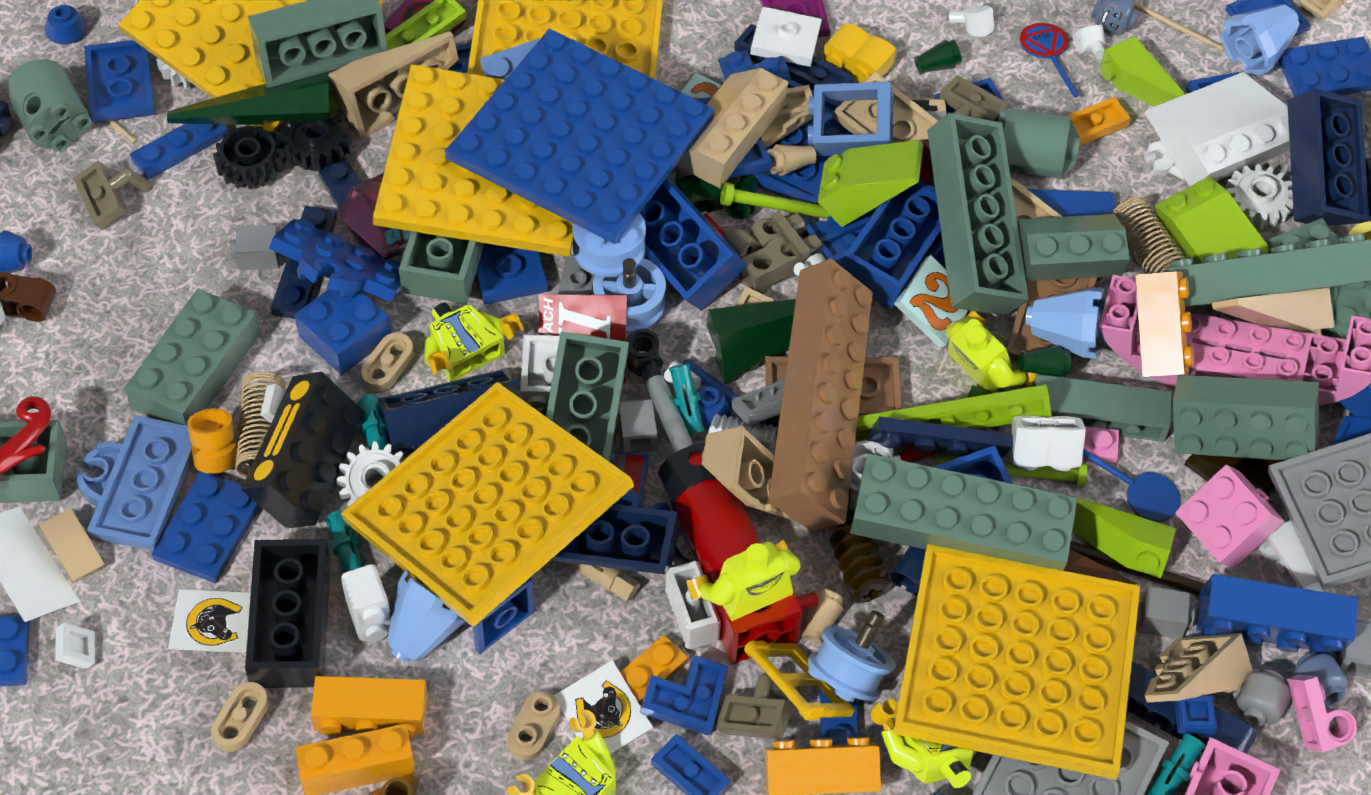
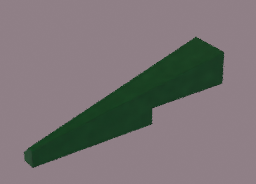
[167,72,329,125]
[706,299,796,384]

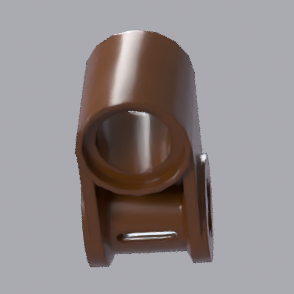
[0,272,56,322]

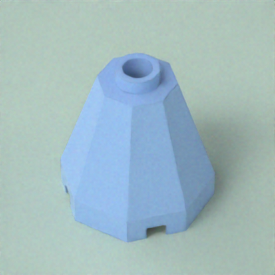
[1220,4,1299,75]
[1026,287,1106,359]
[387,570,465,663]

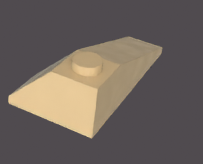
[328,32,459,140]
[1212,288,1335,335]
[702,426,797,522]
[1145,633,1253,702]

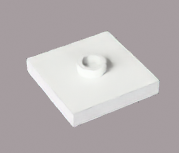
[750,6,822,67]

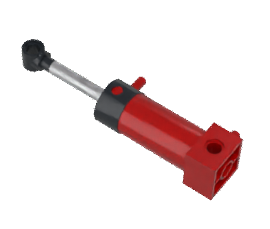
[626,329,819,665]

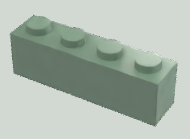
[1033,374,1172,442]

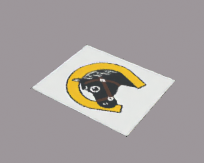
[168,589,251,653]
[554,660,653,754]

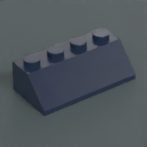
[1287,88,1369,226]
[378,368,522,453]
[551,504,678,575]

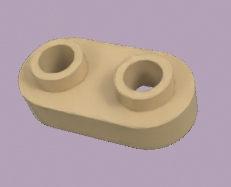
[361,333,414,392]
[211,682,269,752]
[508,691,560,761]

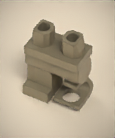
[724,211,822,294]

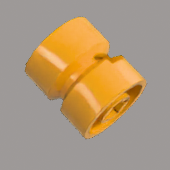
[187,408,237,474]

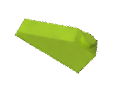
[1100,36,1186,107]
[1072,496,1176,579]

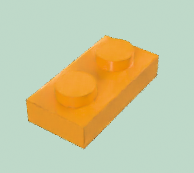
[1067,97,1131,146]
[620,634,689,705]

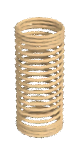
[1111,196,1186,274]
[235,371,286,478]

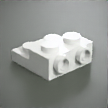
[520,335,560,412]

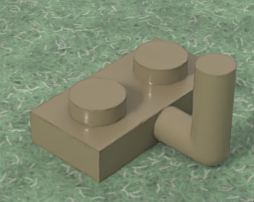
[939,75,1010,122]
[74,160,151,230]
[715,673,793,740]

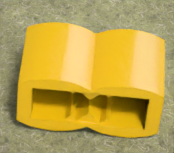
[823,23,896,83]

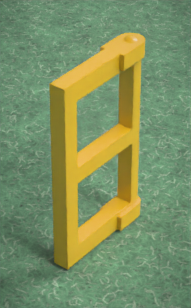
[744,641,855,720]

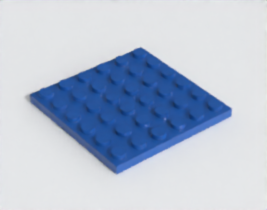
[445,28,715,244]

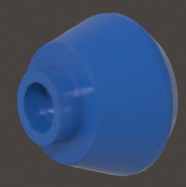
[45,5,87,45]
[0,230,32,273]
[686,386,731,430]

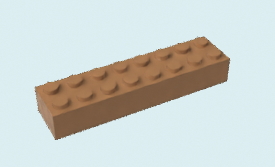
[768,258,873,533]

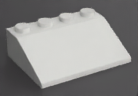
[1144,72,1290,187]

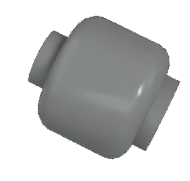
[1237,669,1291,726]

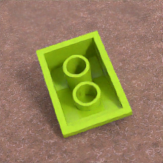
[817,140,924,227]
[1155,176,1269,264]

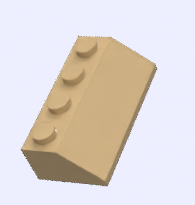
[676,68,789,189]

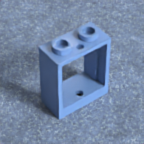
[808,81,894,156]

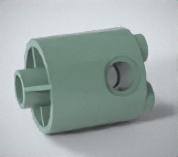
[5,59,92,152]
[999,108,1080,180]

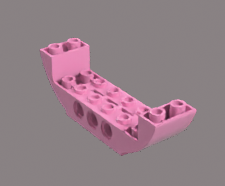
[1098,275,1371,406]

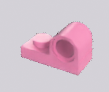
[1287,675,1357,752]

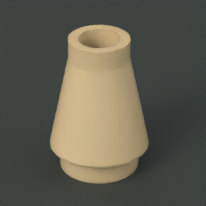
[768,145,816,176]
[802,588,843,644]

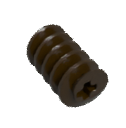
[829,524,893,603]

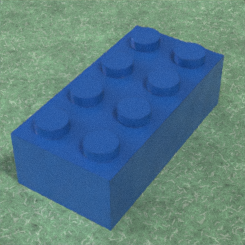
[640,177,748,311]
[840,179,942,310]
[1196,574,1359,657]

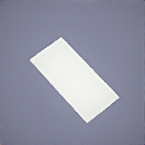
[0,506,80,622]

